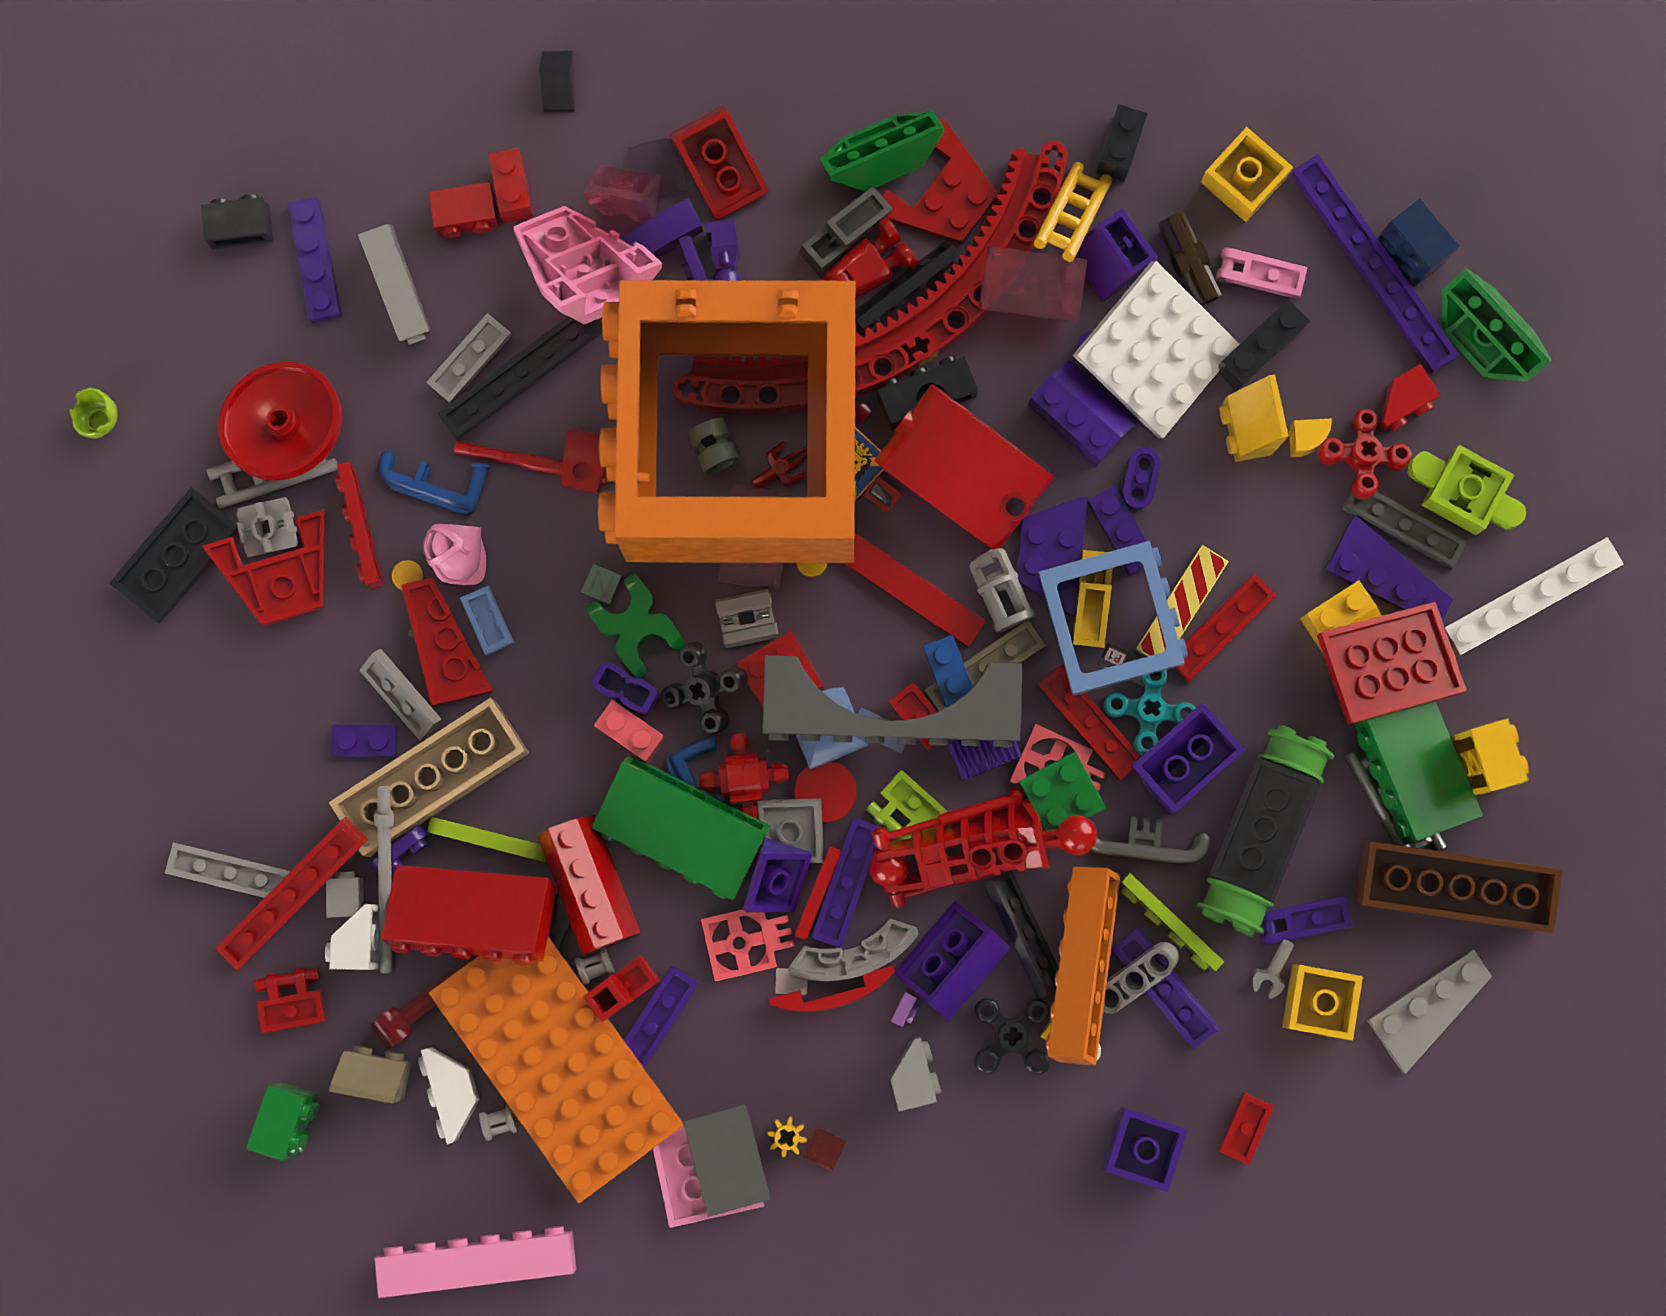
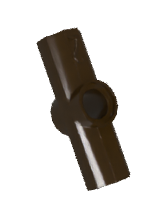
[1159,212,1222,307]

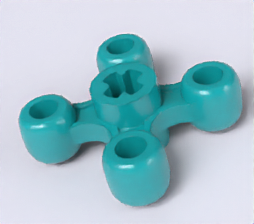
[1103,670,1196,756]

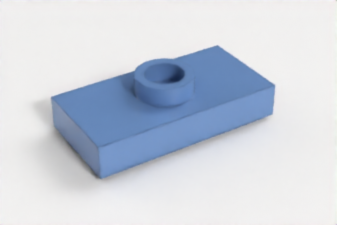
[460,585,515,656]

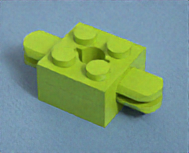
[1407,445,1526,535]

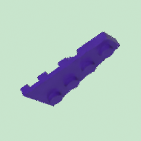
[1325,515,1453,621]

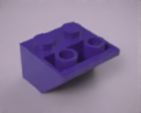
[1074,208,1158,301]

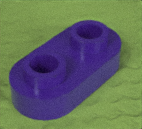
[1122,447,1161,510]
[371,825,429,874]

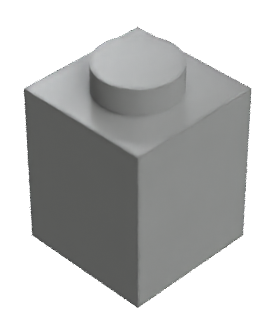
[326,872,364,918]

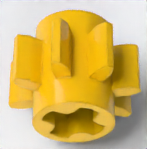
[767,1116,807,1158]

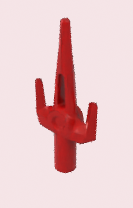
[750,441,807,490]

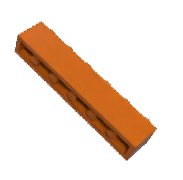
[1046,867,1121,1066]

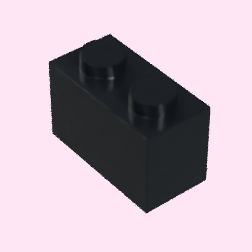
[1096,104,1148,181]
[201,194,273,249]

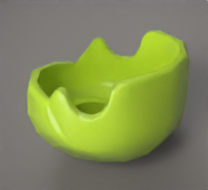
[69,388,117,439]

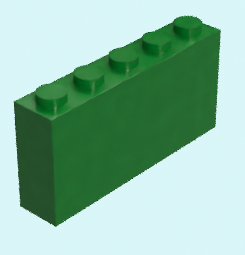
[1354,701,1483,846]
[592,755,771,900]

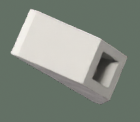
[418,1047,480,1144]

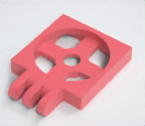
[1009,724,1106,791]
[701,909,795,982]

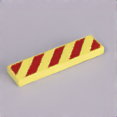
[1135,545,1229,657]

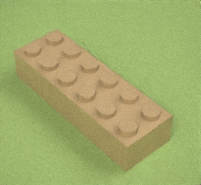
[329,698,530,857]

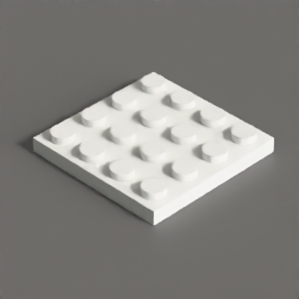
[1073,261,1240,438]

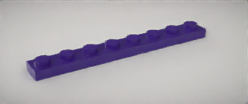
[1291,154,1459,374]

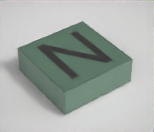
[581,564,623,606]

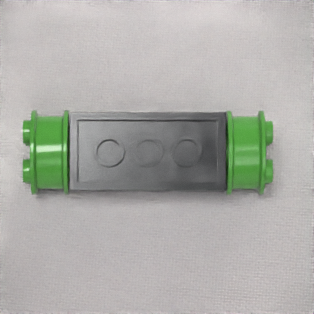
[1196,725,1334,937]

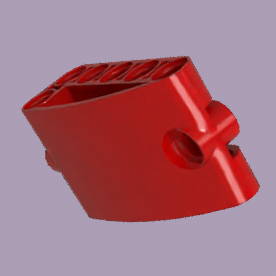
[874,384,1055,550]

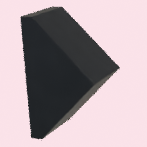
[539,50,574,112]

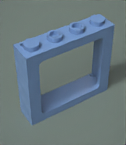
[1039,541,1188,696]

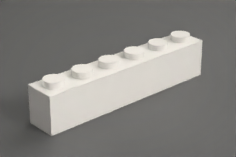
[1445,537,1624,658]

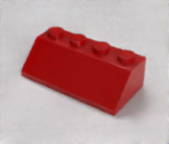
[537,815,641,955]

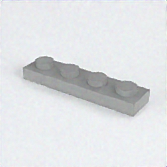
[165,842,291,898]

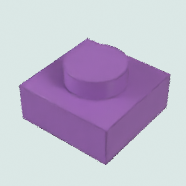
[890,992,919,1027]

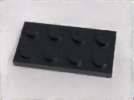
[109,487,238,624]

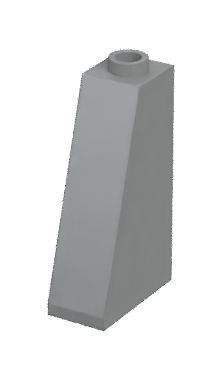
[358,224,430,345]

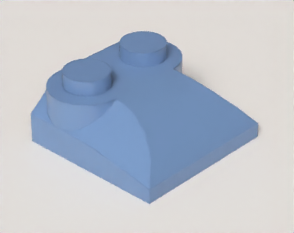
[796,687,868,770]

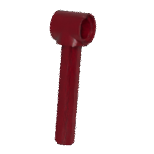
[370,955,478,1050]

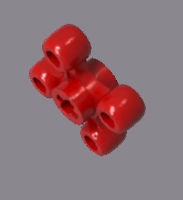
[1317,409,1412,500]

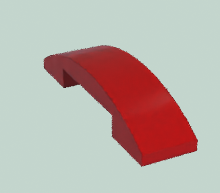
[769,965,895,1011]

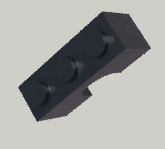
[1218,299,1310,391]
[877,355,978,430]

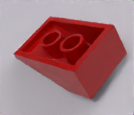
[669,105,770,221]

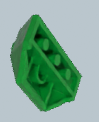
[820,110,945,191]
[1442,268,1551,382]

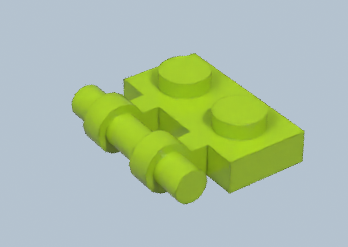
[866,770,948,841]

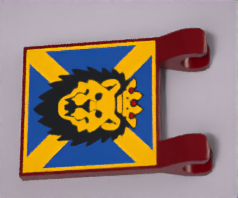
[854,403,886,505]

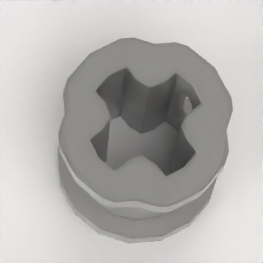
[575,947,615,985]
[479,1105,519,1141]

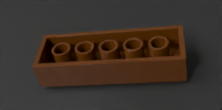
[1354,840,1563,933]

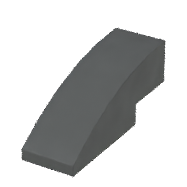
[799,187,893,276]

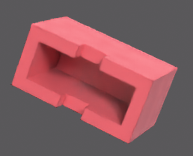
[594,700,666,764]

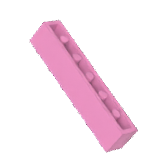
[375,1226,576,1298]

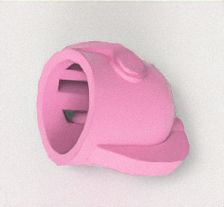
[422,524,486,586]

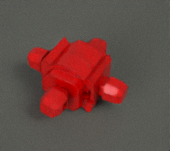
[699,732,789,818]

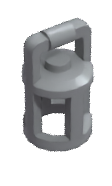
[970,548,1036,633]

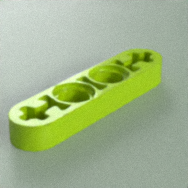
[427,817,546,862]

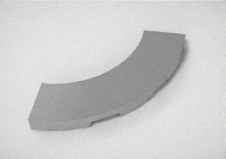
[788,918,919,981]

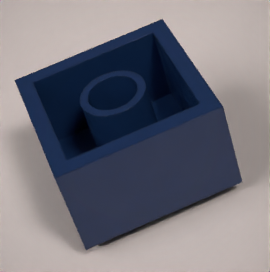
[1378,199,1460,285]

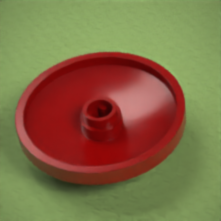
[218,362,343,481]

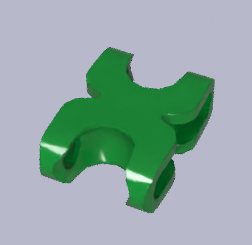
[586,573,685,678]

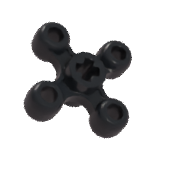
[660,642,748,734]
[974,998,1050,1075]

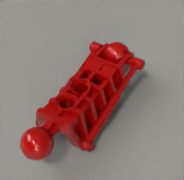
[869,787,1098,908]

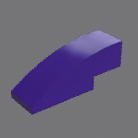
[620,198,703,259]

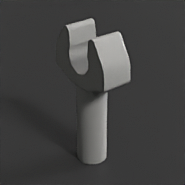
[1252,939,1294,999]

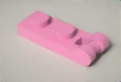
[1215,248,1308,300]

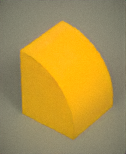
[1289,418,1332,457]

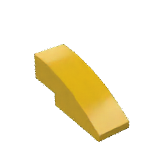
[1073,549,1113,648]

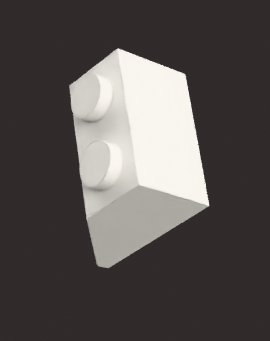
[325,904,380,970]

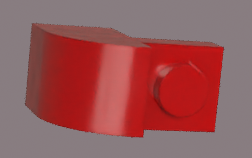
[583,955,661,1022]

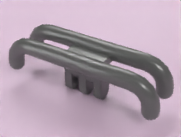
[1091,816,1210,864]

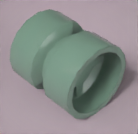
[687,418,741,475]

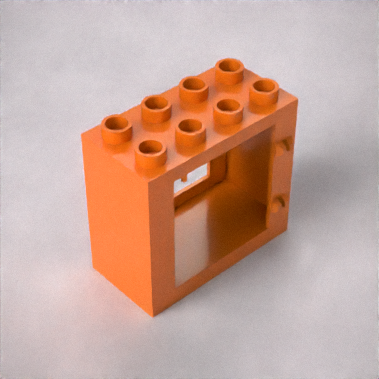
[598,280,855,563]

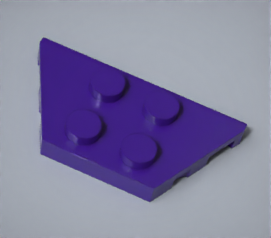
[1016,496,1088,617]

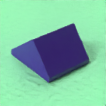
[743,838,812,912]

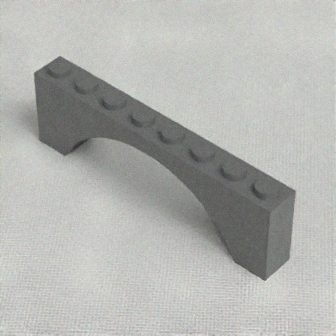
[762,655,1022,747]

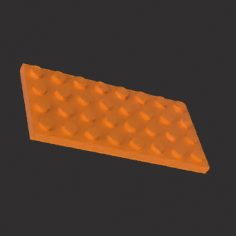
[429,936,684,1203]

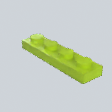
[1119,873,1224,971]

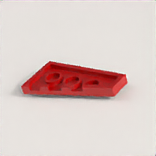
[401,578,493,707]

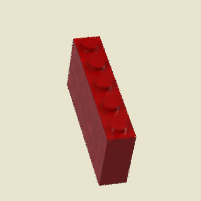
[381,865,557,965]

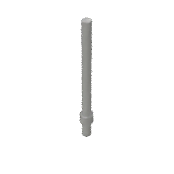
[374,786,394,973]

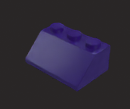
[1028,360,1138,467]
[1131,702,1245,815]
[894,901,1011,1021]

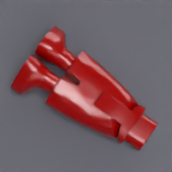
[819,217,919,298]

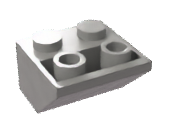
[889,1035,941,1112]

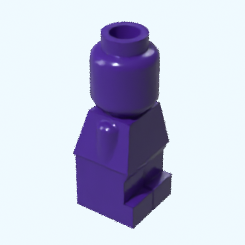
[705,220,741,281]

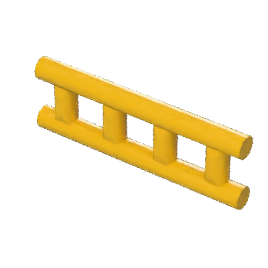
[1034,162,1112,262]

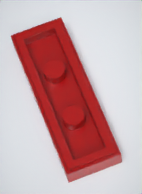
[794,846,841,940]

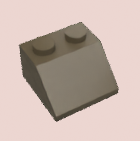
[329,1045,412,1103]

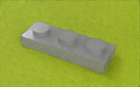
[426,313,512,404]
[359,649,442,741]

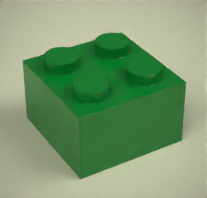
[1017,751,1106,831]
[246,1082,320,1161]

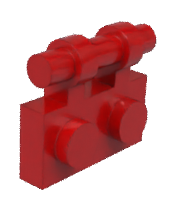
[254,967,327,1034]

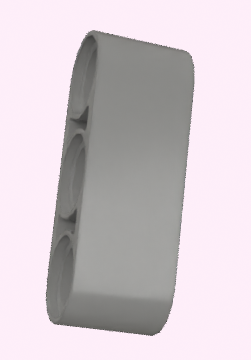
[1103,942,1179,1014]

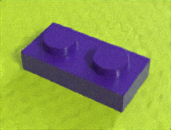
[331,725,398,758]

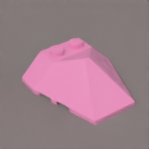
[513,206,662,324]

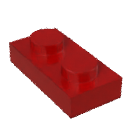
[889,682,937,751]
[1218,1092,1274,1165]

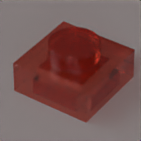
[804,1127,846,1171]

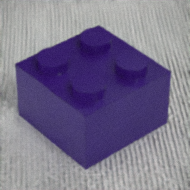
[1102,1106,1188,1192]

